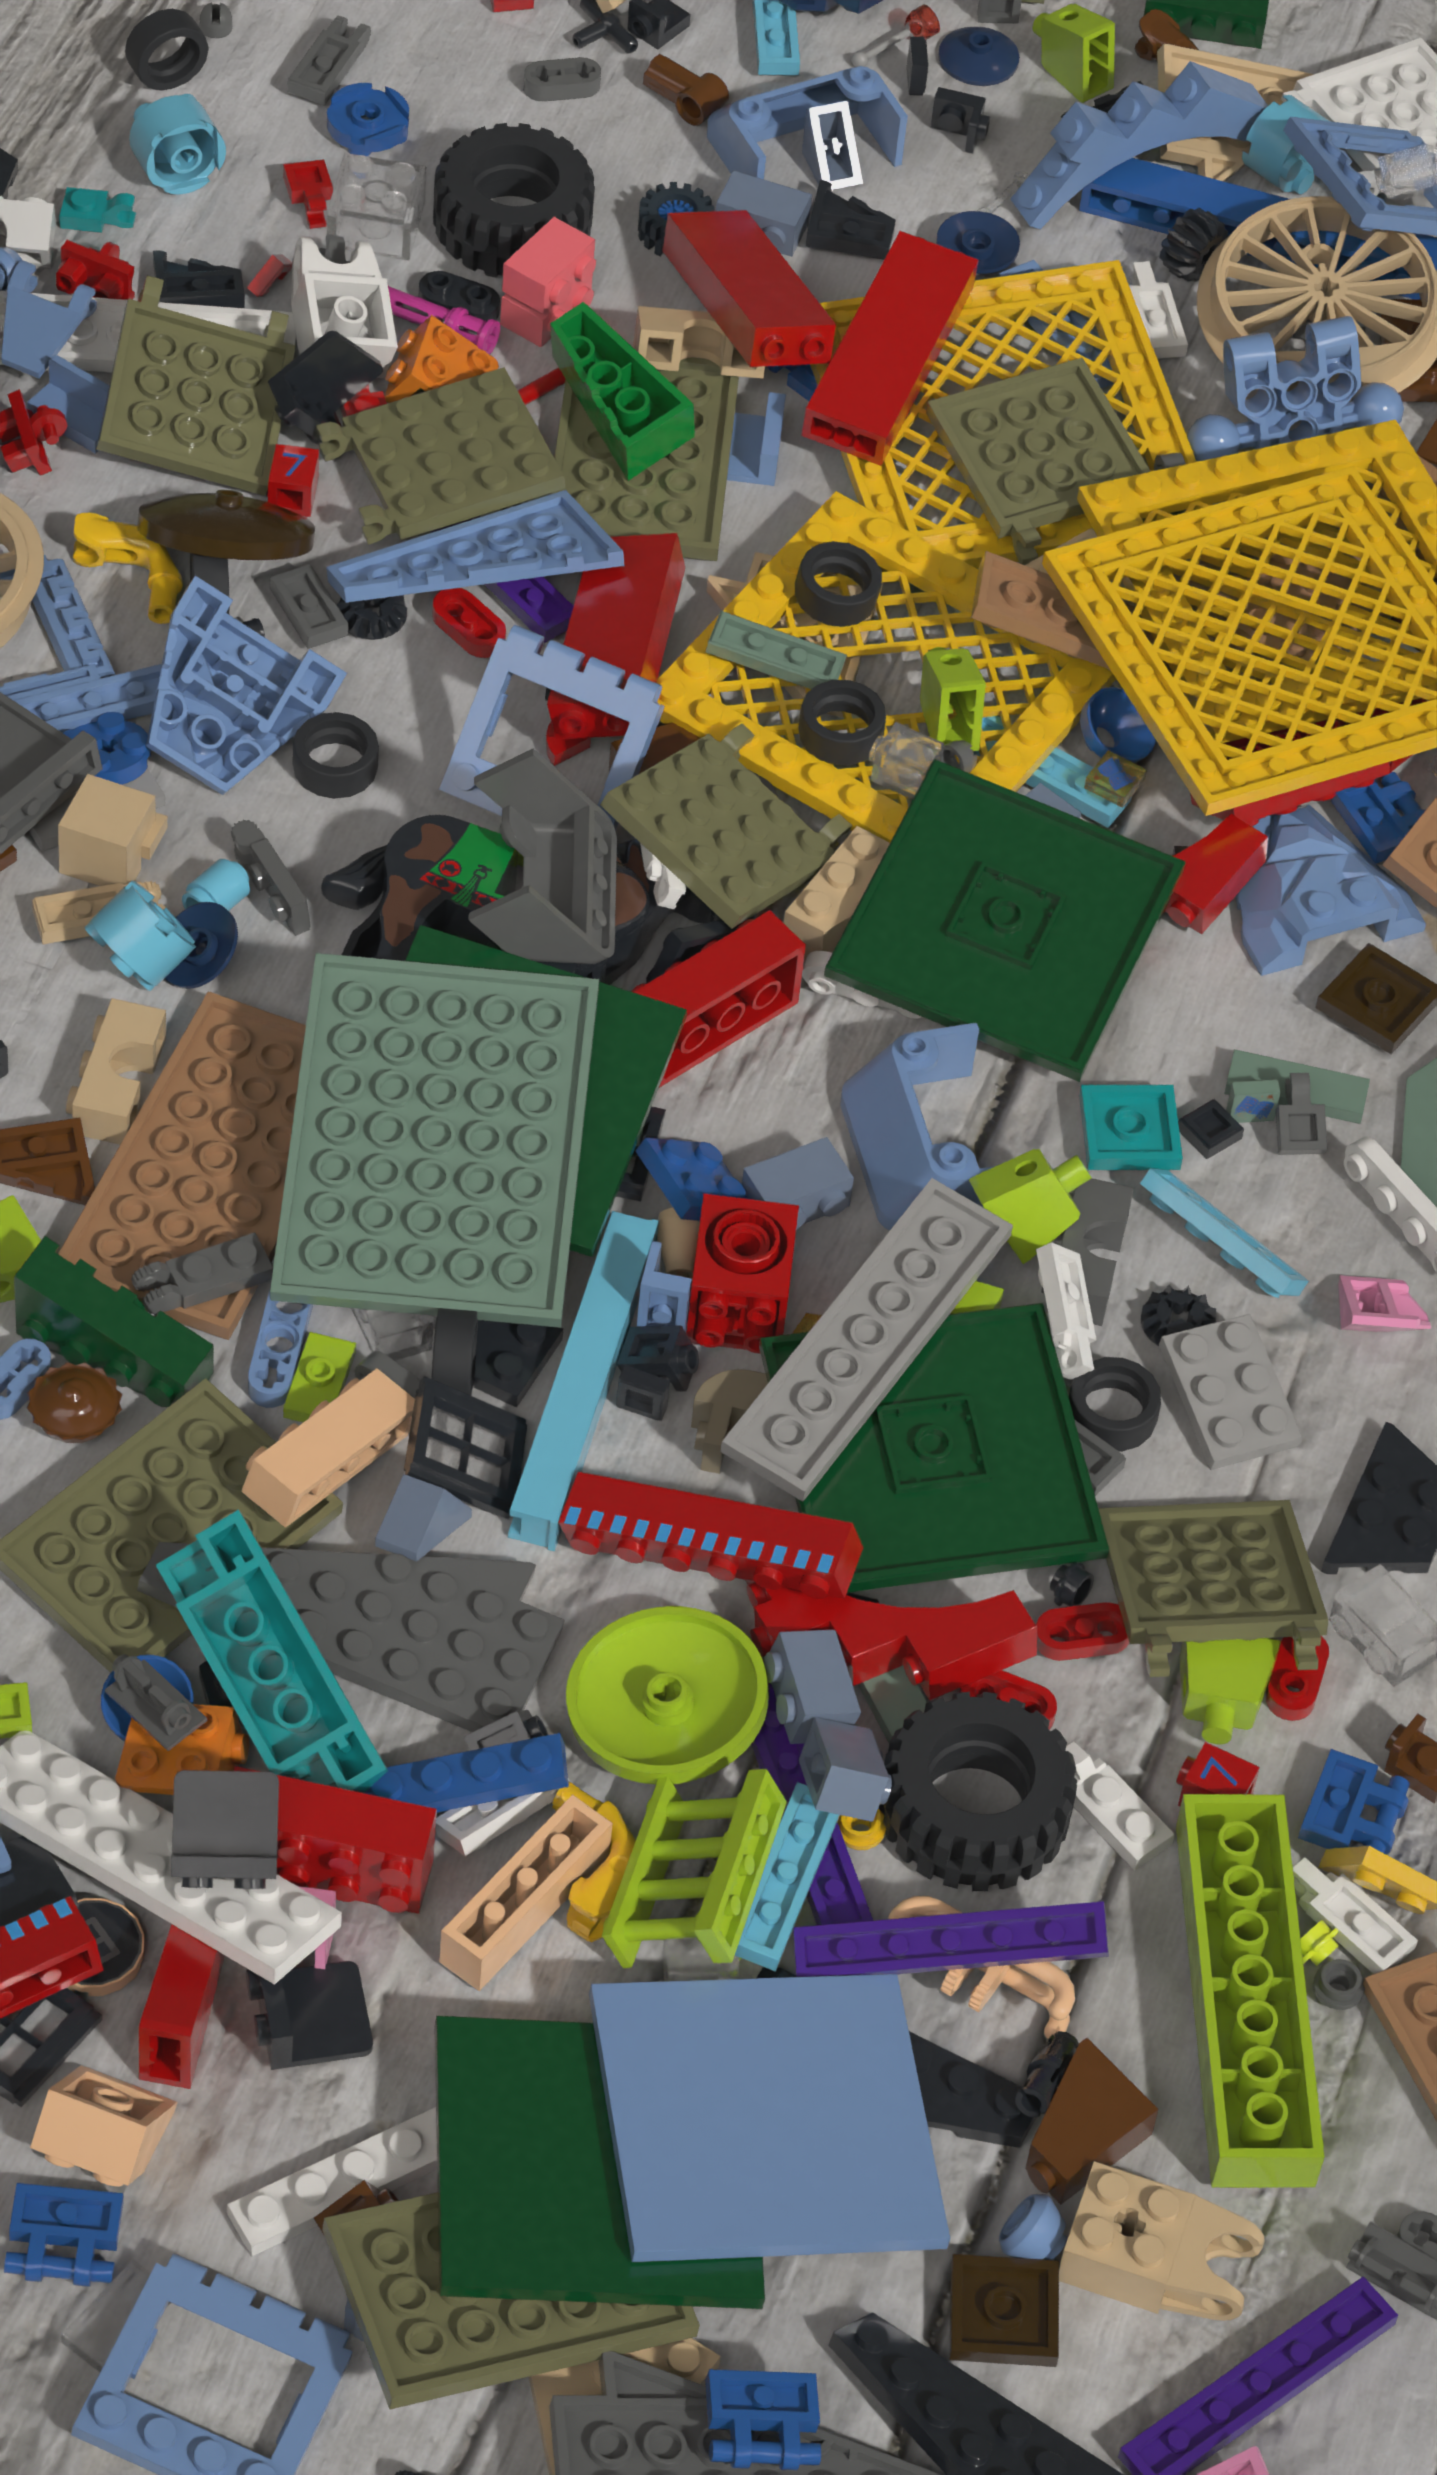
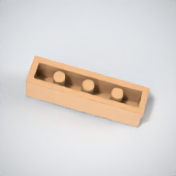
[241,1368,415,1528]
[439,1795,613,1991]

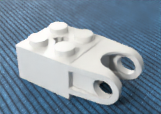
[291,237,398,378]

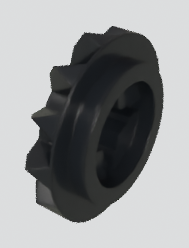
[337,595,407,640]
[1141,1285,1216,1346]

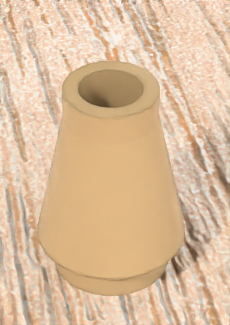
[657,1207,700,1279]

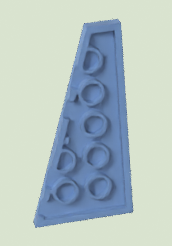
[326,490,624,603]

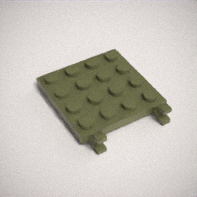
[96,275,296,496]
[926,358,1151,565]
[316,367,566,545]
[600,724,852,928]
[1098,1500,1329,1677]

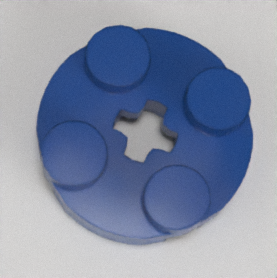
[327,83,409,158]
[63,712,151,785]

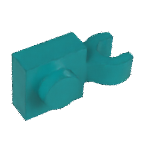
[59,187,136,233]

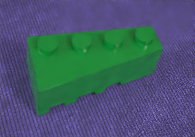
[550,302,695,481]

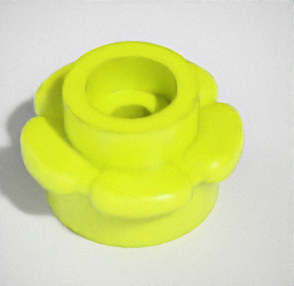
[1301,1920,1339,1967]

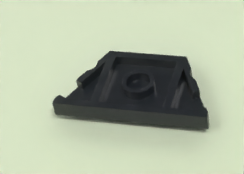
[1321,1422,1437,1575]

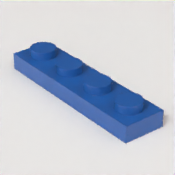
[365,1733,569,1813]

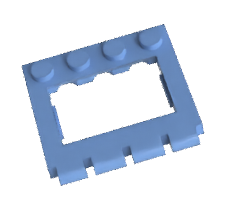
[1283,117,1437,236]
[0,555,116,700]
[439,625,665,831]
[71,2253,353,2475]

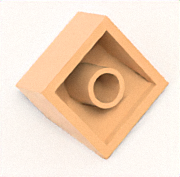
[30,2065,177,2186]

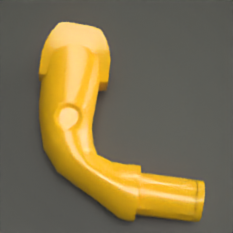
[73,512,183,624]
[552,1782,636,1942]

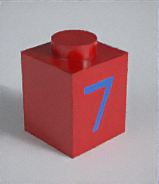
[268,444,319,517]
[1176,1742,1260,1807]

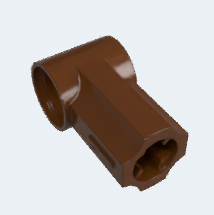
[643,54,729,126]

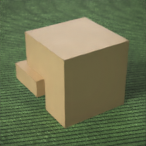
[58,774,168,886]

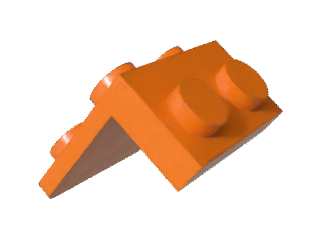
[384,315,499,403]
[115,1704,249,1795]

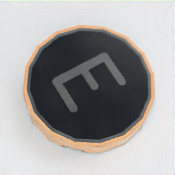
[67,1898,145,1996]

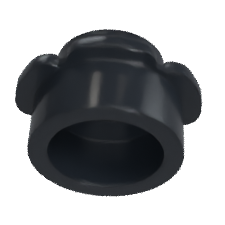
[1050,1562,1094,1607]

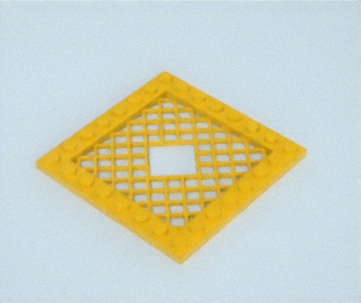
[810,260,1213,572]
[1077,419,1437,743]
[1042,466,1437,816]
[656,491,1116,843]

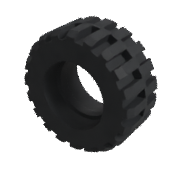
[433,123,595,278]
[879,1692,1077,1891]

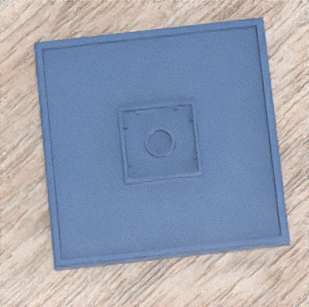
[589,1974,950,2262]

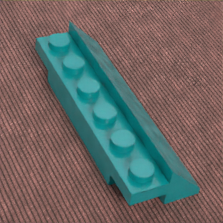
[156,1509,388,1793]

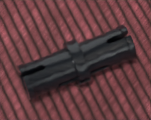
[1015,2031,1079,2117]

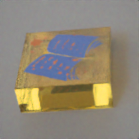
[1084,750,1147,808]

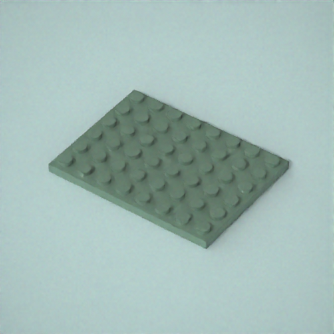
[270,953,599,1328]

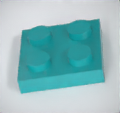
[1079,1085,1183,1170]

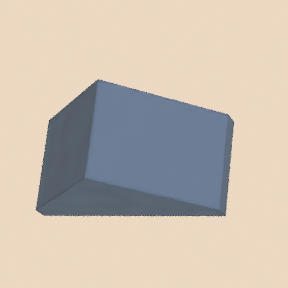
[802,101,863,190]
[375,1474,472,1562]

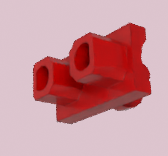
[56,240,135,300]
[0,389,67,476]

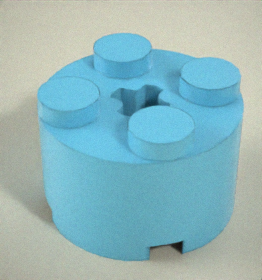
[129,94,226,195]
[1242,95,1329,195]
[84,880,196,991]

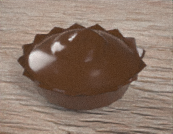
[26,1362,123,1443]

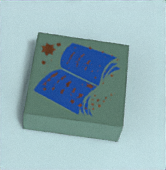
[1226,1079,1281,1123]

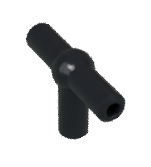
[572,0,638,54]

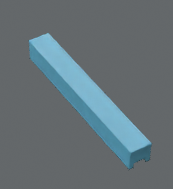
[508,1211,659,1552]

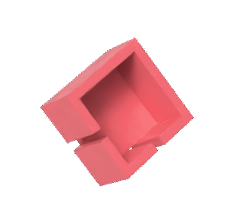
[500,217,596,347]

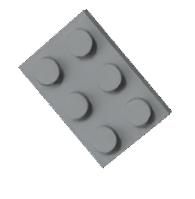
[1159,1314,1303,1470]

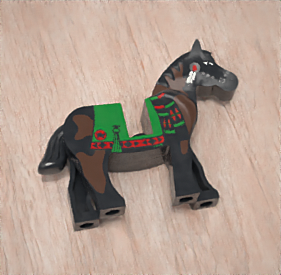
[321,815,757,985]

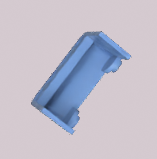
[707,66,908,179]
[840,1023,995,1230]

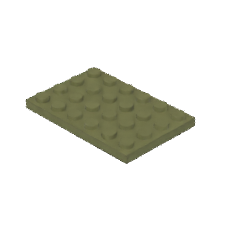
[549,357,739,561]
[0,1378,343,1673]
[322,2192,700,2410]

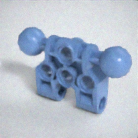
[1187,316,1404,462]

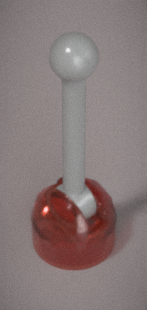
[852,4,940,67]

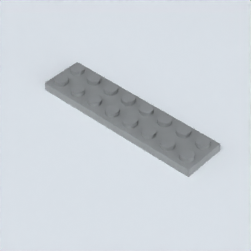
[720,1178,1013,1502]

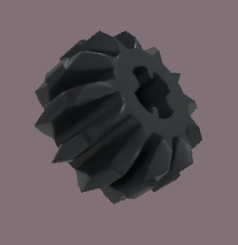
[1159,208,1228,282]

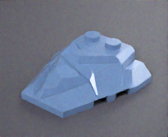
[146,576,347,795]
[1236,804,1426,976]

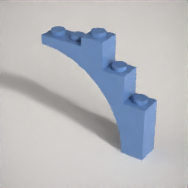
[1011,61,1268,230]

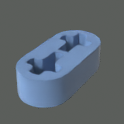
[0,1339,51,1420]

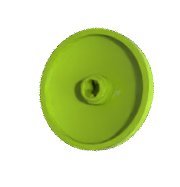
[566,1606,769,1785]

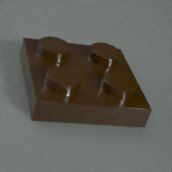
[1315,943,1437,1054]
[949,2254,1059,2367]

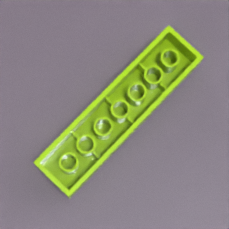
[1176,1794,1325,2188]

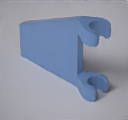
[1,261,97,379]

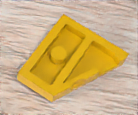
[1318,1846,1437,1914]

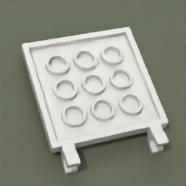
[1281,38,1437,199]

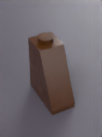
[1025,2037,1159,2205]

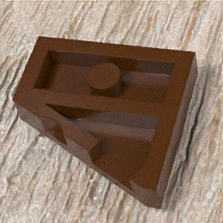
[0,1117,95,1206]

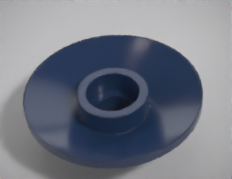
[938,26,1020,86]
[936,211,1020,274]
[165,902,238,989]

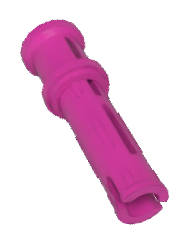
[388,285,501,354]

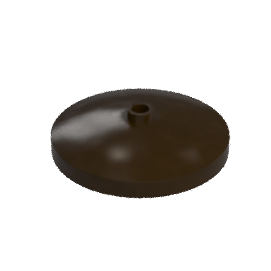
[137,490,315,560]

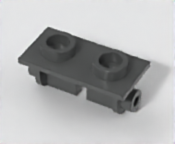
[105,1654,208,1751]
[1346,2221,1437,2320]

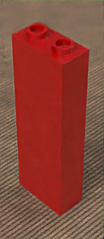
[663,210,836,367]
[801,231,979,466]
[547,533,686,739]

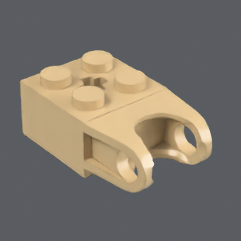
[1059,2161,1265,2321]

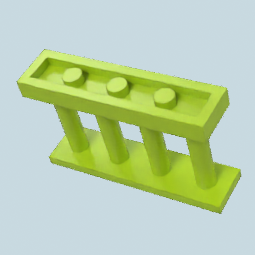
[602,1769,787,1968]

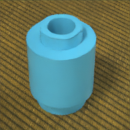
[182,859,250,911]

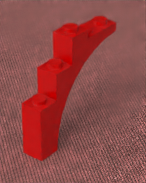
[1163,814,1268,935]
[745,1580,1037,1700]

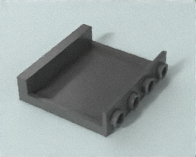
[0,692,103,854]

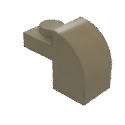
[691,1369,768,1474]

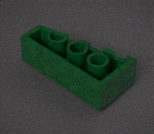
[14,1236,214,1407]

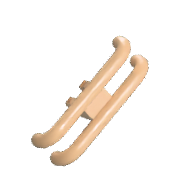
[888,1896,1075,2039]

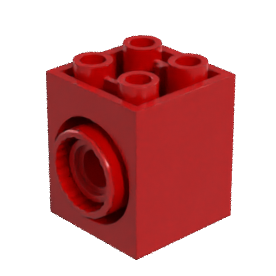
[686,1194,799,1354]

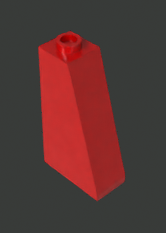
[139,1924,225,2089]

